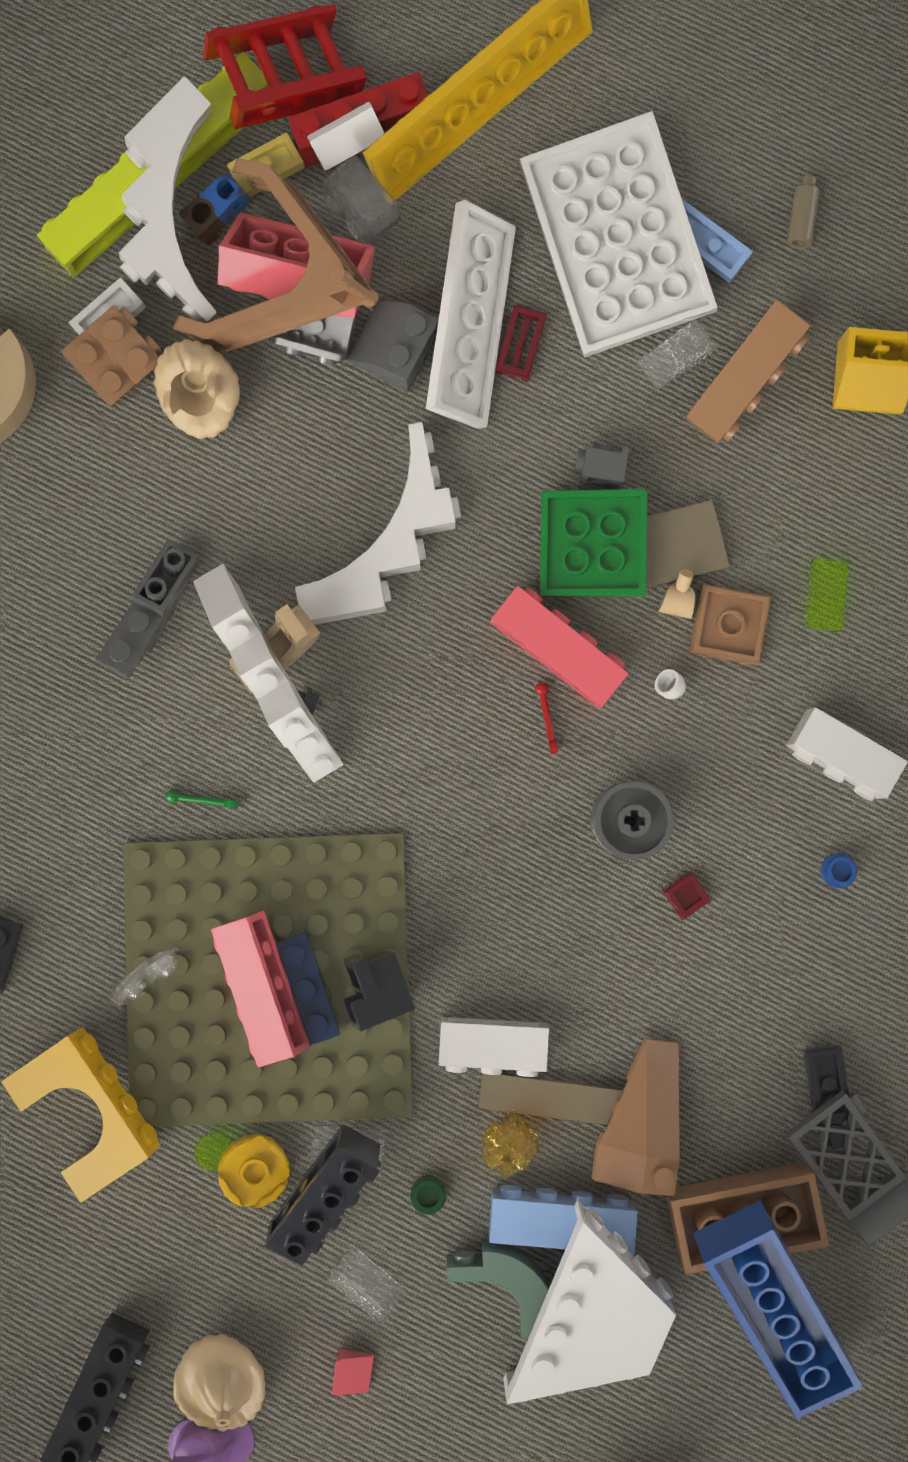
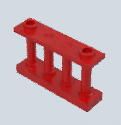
[202,4,367,129]

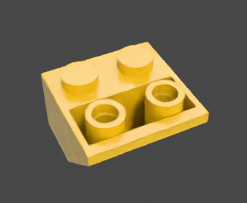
[832,327,908,415]

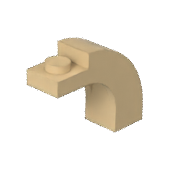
[0,327,36,444]
[229,604,320,694]

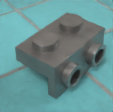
[274,315,356,365]

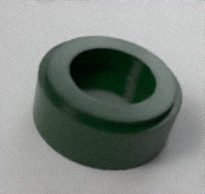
[410,1175,446,1215]

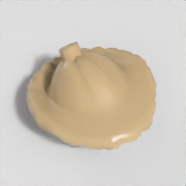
[154,339,240,439]
[173,1334,266,1432]

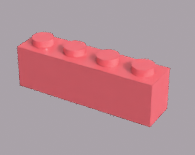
[490,586,629,709]
[211,910,311,1067]

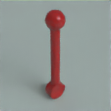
[535,682,558,754]

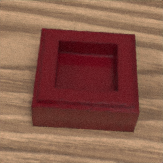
[661,871,712,920]

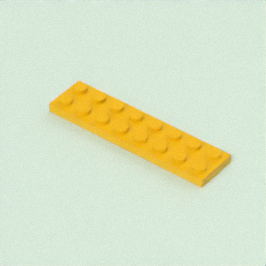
[363,0,593,206]

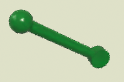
[166,790,239,808]

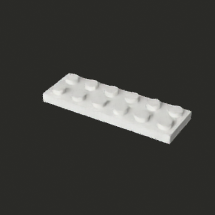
[426,200,516,429]

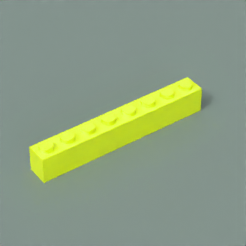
[37,52,269,278]

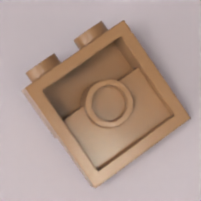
[60,305,162,407]

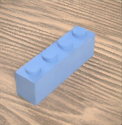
[489,1185,638,1255]

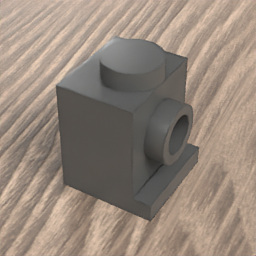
[575,444,630,490]

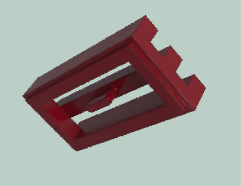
[495,305,547,383]

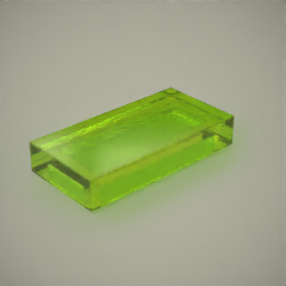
[804,558,849,632]

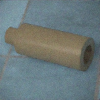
[787,175,820,249]

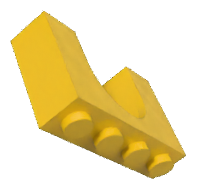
[1,1027,161,1203]

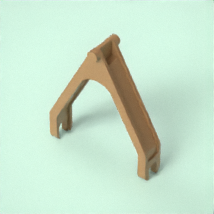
[173,158,378,351]

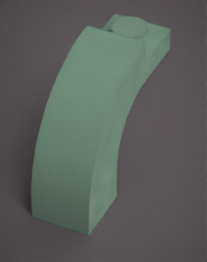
[447,1240,550,1340]

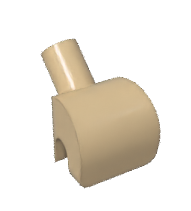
[658,569,695,619]

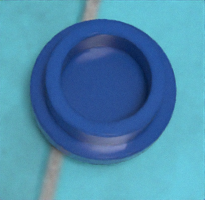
[821,853,857,888]

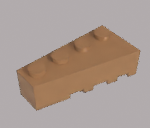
[685,299,811,445]

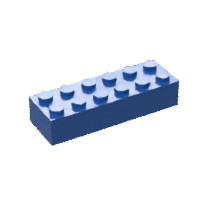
[693,1200,863,1419]

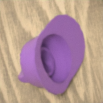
[168,1419,254,1462]

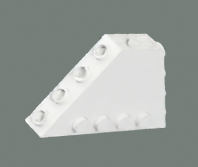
[503,1200,676,1404]

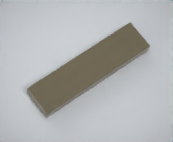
[478,1073,623,1125]

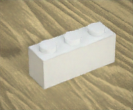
[786,707,908,801]
[438,1017,549,1077]

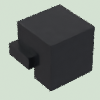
[343,951,415,1032]

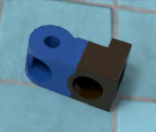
[179,174,250,246]

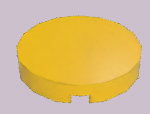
[218,1134,290,1208]

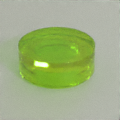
[194,1132,231,1171]

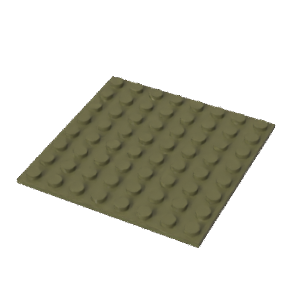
[123,833,413,1126]

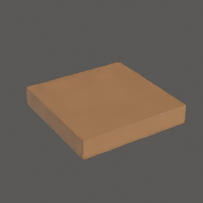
[689,584,771,666]

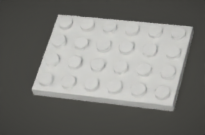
[520,111,718,358]

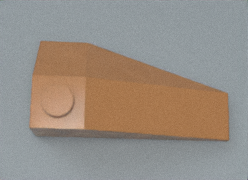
[591,1038,680,1196]

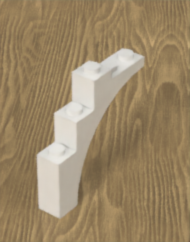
[119,76,217,323]
[295,422,461,625]
[193,564,343,783]

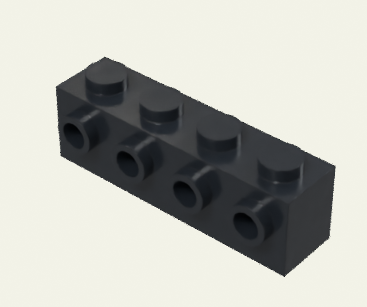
[265,1124,381,1265]
[40,1312,150,1462]

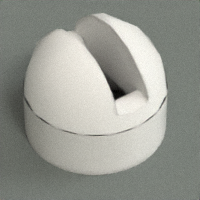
[655,669,686,700]

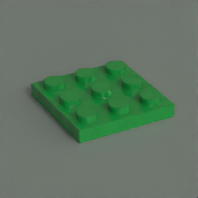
[540,489,648,597]

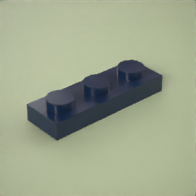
[275,932,341,1046]

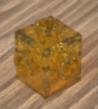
[482,1110,539,1178]

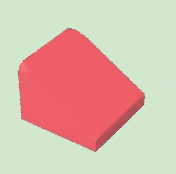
[331,1349,374,1395]

